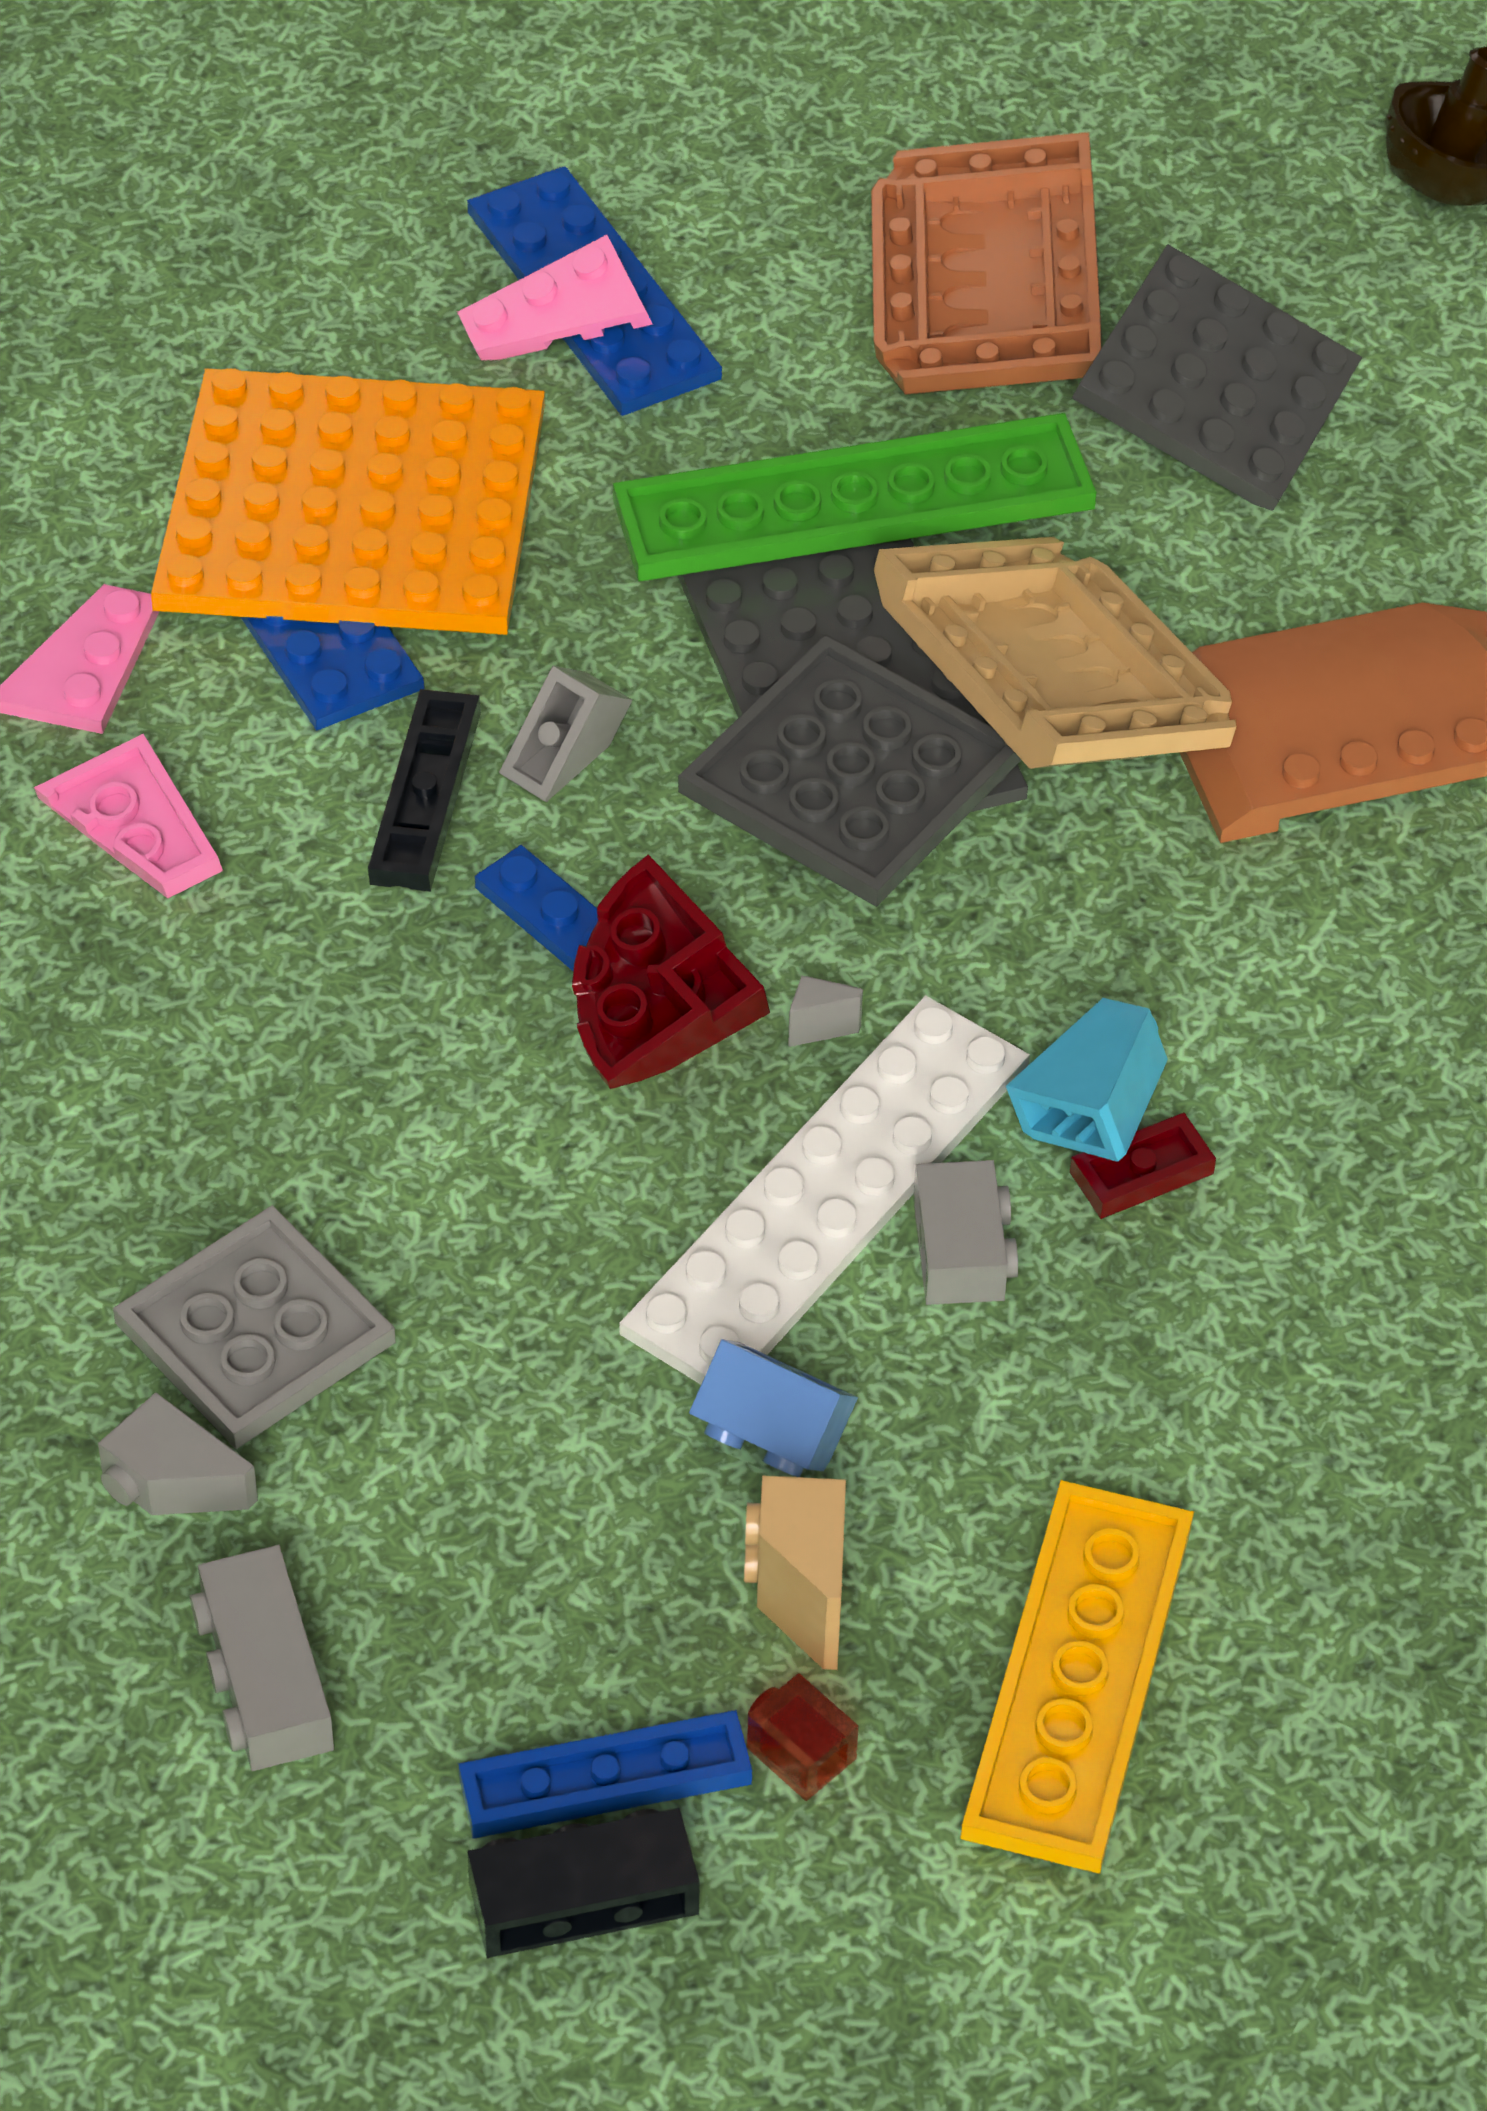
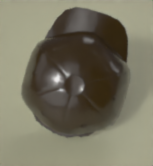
[1384,47,1487,206]

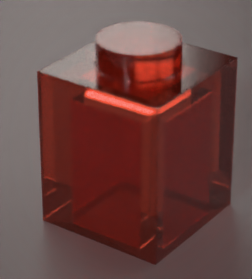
[747,1673,859,1801]

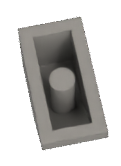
[499,666,632,802]
[98,1392,258,1515]

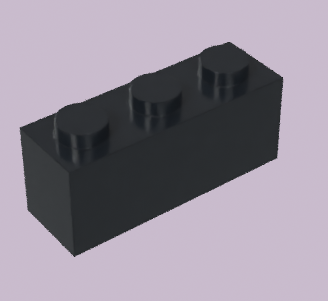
[467,1807,700,1958]

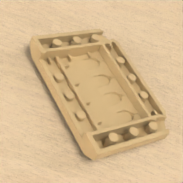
[874,537,1237,769]

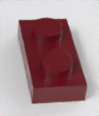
[1070,1112,1216,1219]

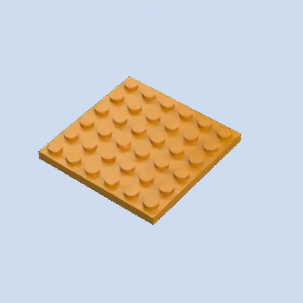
[151,368,545,635]

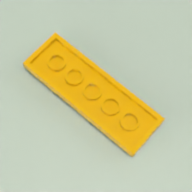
[961,1480,1194,1874]

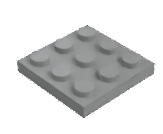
[113,1205,396,1449]

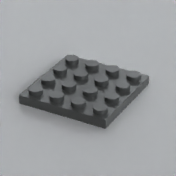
[1072,244,1362,511]
[678,635,1021,907]

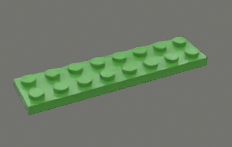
[613,413,1097,582]

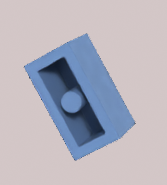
[689,1339,858,1477]

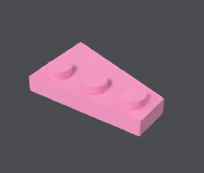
[457,235,653,360]
[0,584,160,734]
[34,734,223,898]

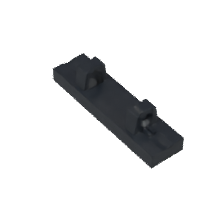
[368,689,481,892]

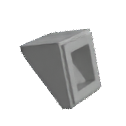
[788,976,863,1047]

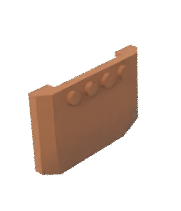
[871,132,1103,394]
[1179,602,1487,843]

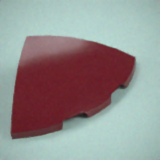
[572,854,770,1089]

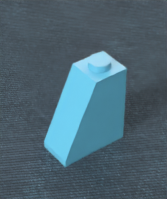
[1006,998,1168,1162]

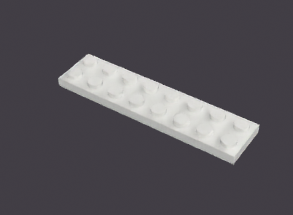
[620,995,1030,1384]

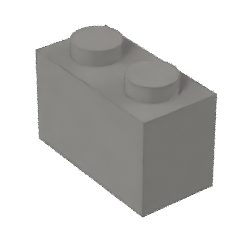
[913,1160,1018,1305]

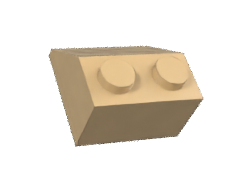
[744,1476,846,1670]

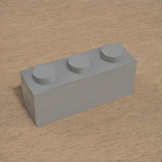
[190,1545,334,1771]

